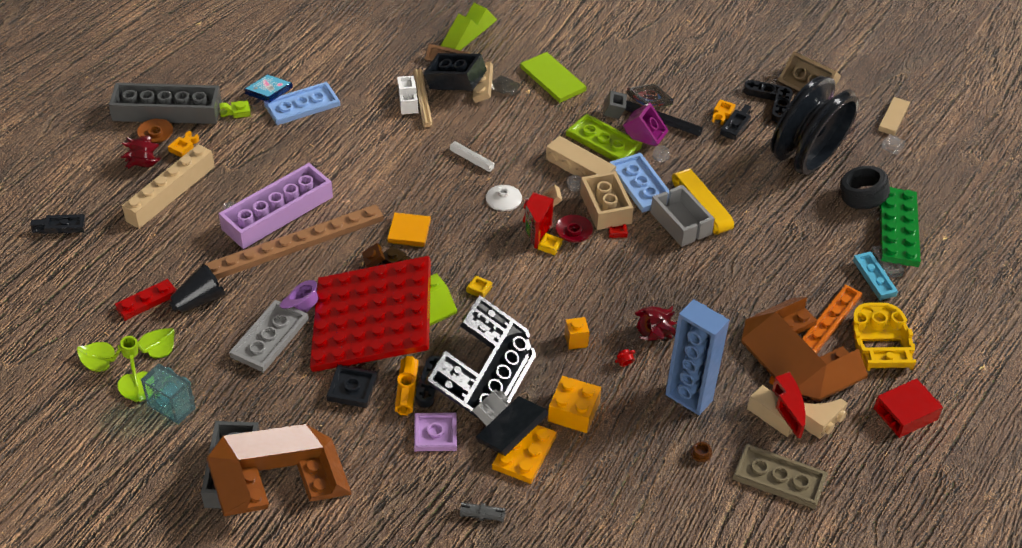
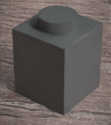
[603,91,627,119]

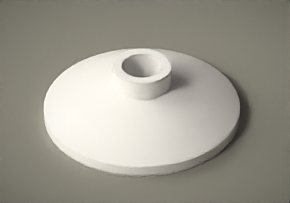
[486,185,522,211]

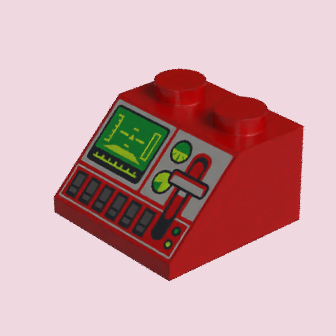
[523,192,554,249]

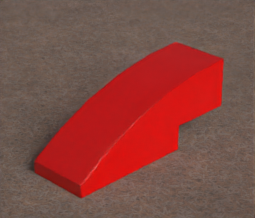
[772,372,806,439]

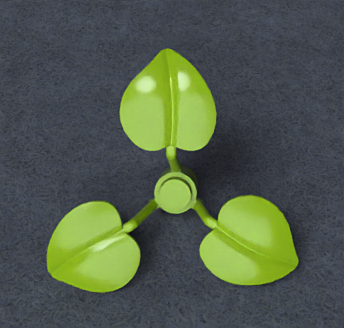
[77,328,175,402]

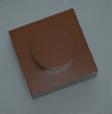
[362,243,385,268]

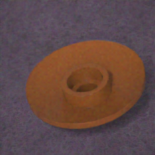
[137,118,173,143]

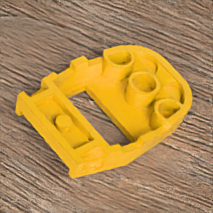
[853,303,916,371]

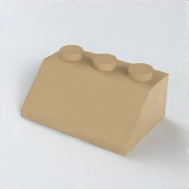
[777,51,841,91]

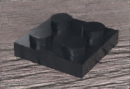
[327,365,378,408]

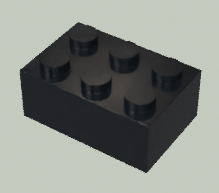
[424,53,487,91]

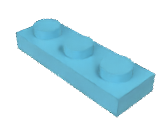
[853,252,898,301]

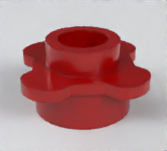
[615,349,636,367]

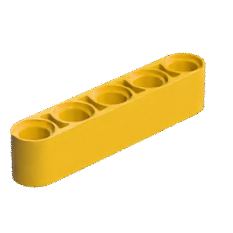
[672,168,734,235]

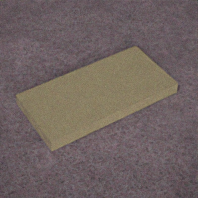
[732,444,828,510]

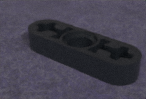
[416,356,440,408]

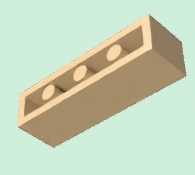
[546,136,616,179]

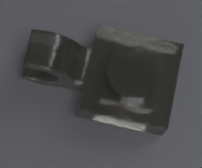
[491,75,520,97]

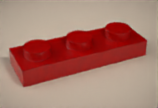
[115,279,176,321]

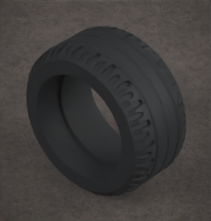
[840,166,890,210]

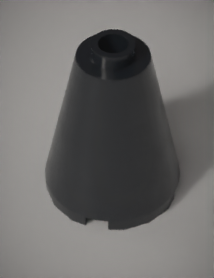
[169,263,226,313]

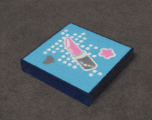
[244,74,293,103]

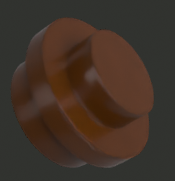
[691,442,712,462]

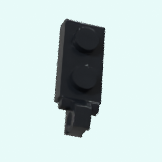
[720,104,752,141]
[30,214,86,234]

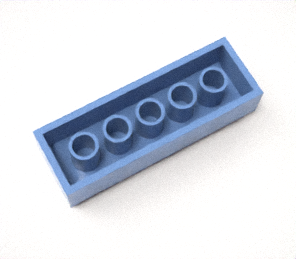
[665,299,730,415]

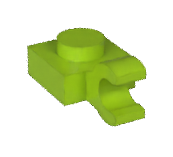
[219,100,251,118]

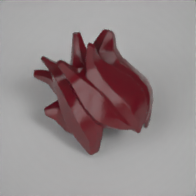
[120,136,161,169]
[635,306,677,341]

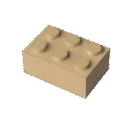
[580,171,634,230]

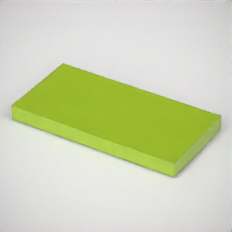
[520,52,587,103]
[566,113,642,161]

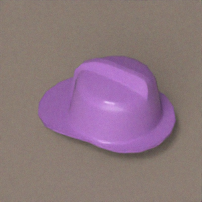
[280,280,318,312]

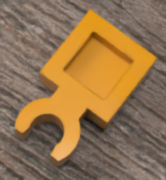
[712,99,736,125]
[168,131,199,157]

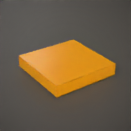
[387,212,431,247]

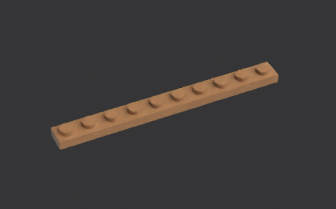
[205,204,384,280]

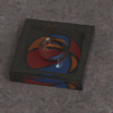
[626,84,674,108]

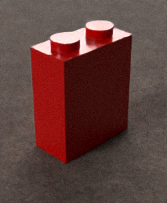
[873,378,943,438]

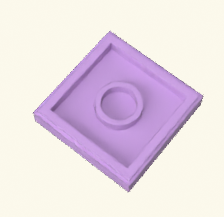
[414,413,457,452]

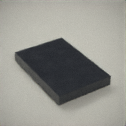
[476,396,548,456]

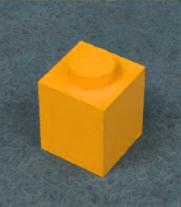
[564,317,589,350]

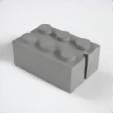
[650,185,715,247]

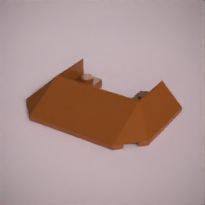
[741,297,868,401]
[207,424,352,516]

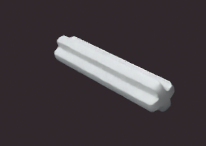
[450,141,494,172]

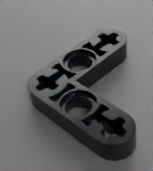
[743,80,792,123]

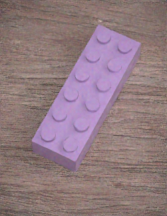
[219,163,333,249]

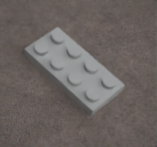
[229,300,309,373]

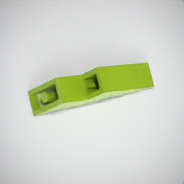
[441,3,497,50]

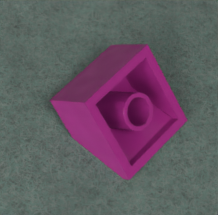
[623,103,669,146]

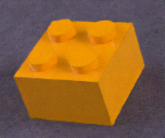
[548,376,602,433]

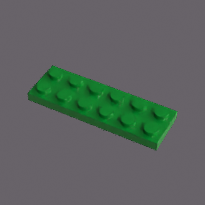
[879,187,921,267]

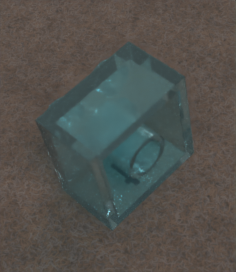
[141,363,196,425]

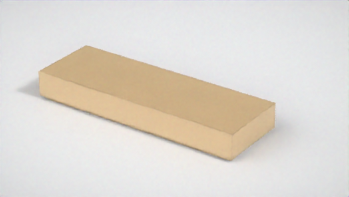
[878,97,910,136]

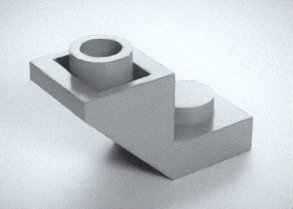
[472,389,509,426]

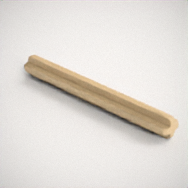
[414,68,432,128]

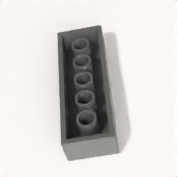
[109,83,222,124]

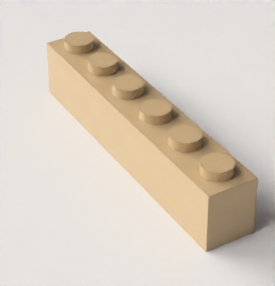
[122,144,215,229]

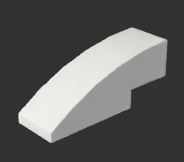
[397,76,418,114]

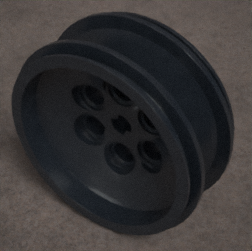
[770,76,859,175]

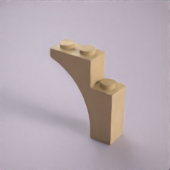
[747,385,848,439]

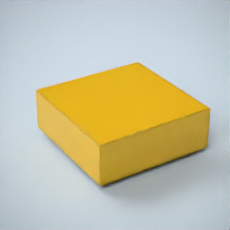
[538,233,563,255]
[466,276,492,298]

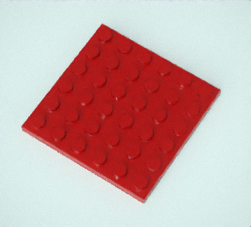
[310,255,431,372]

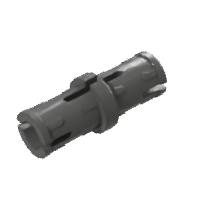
[460,502,506,522]

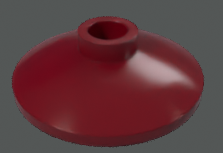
[556,215,593,243]

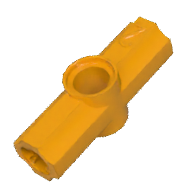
[395,356,419,416]

